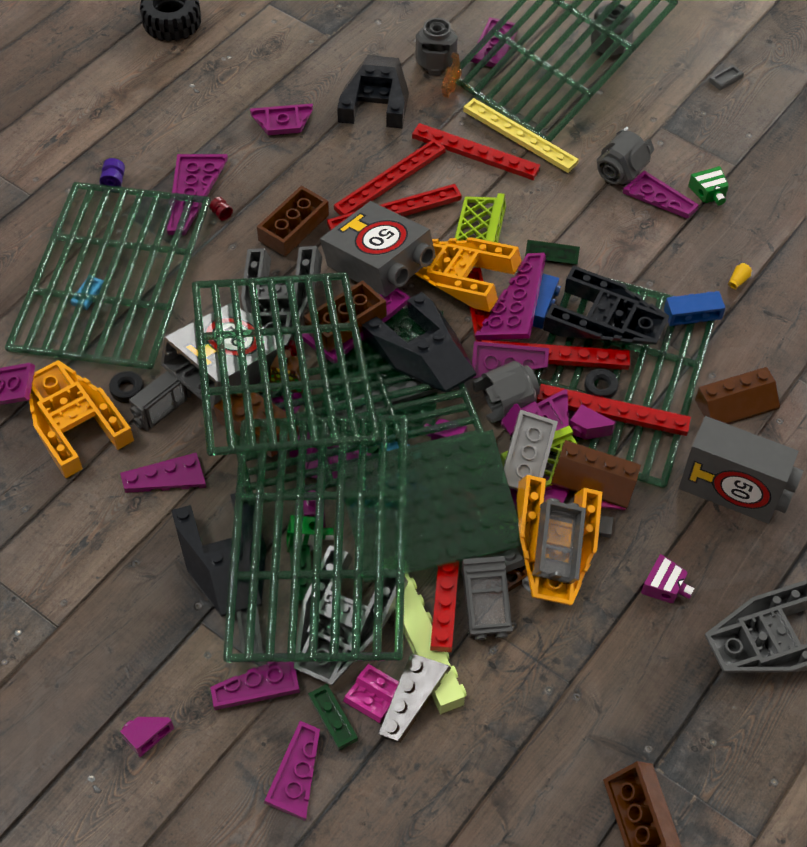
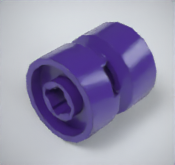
[99,158,125,191]

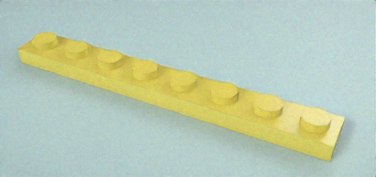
[463,98,579,173]

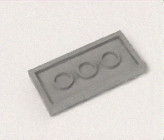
[499,410,558,491]

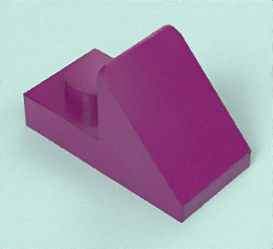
[501,401,544,436]

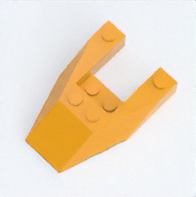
[415,237,522,312]
[29,360,134,479]
[517,475,602,606]

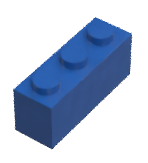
[532,273,561,329]
[664,291,725,326]

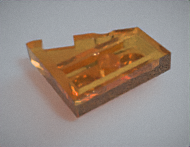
[441,52,462,98]

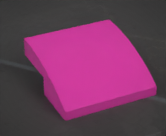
[343,664,399,723]

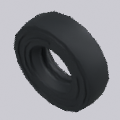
[584,369,619,399]
[109,371,144,403]

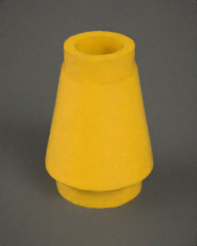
[728,263,752,290]

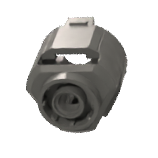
[590,2,635,57]
[415,18,458,76]
[596,126,655,185]
[473,361,540,423]

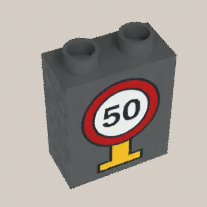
[320,201,436,297]
[161,302,285,409]
[678,416,804,524]

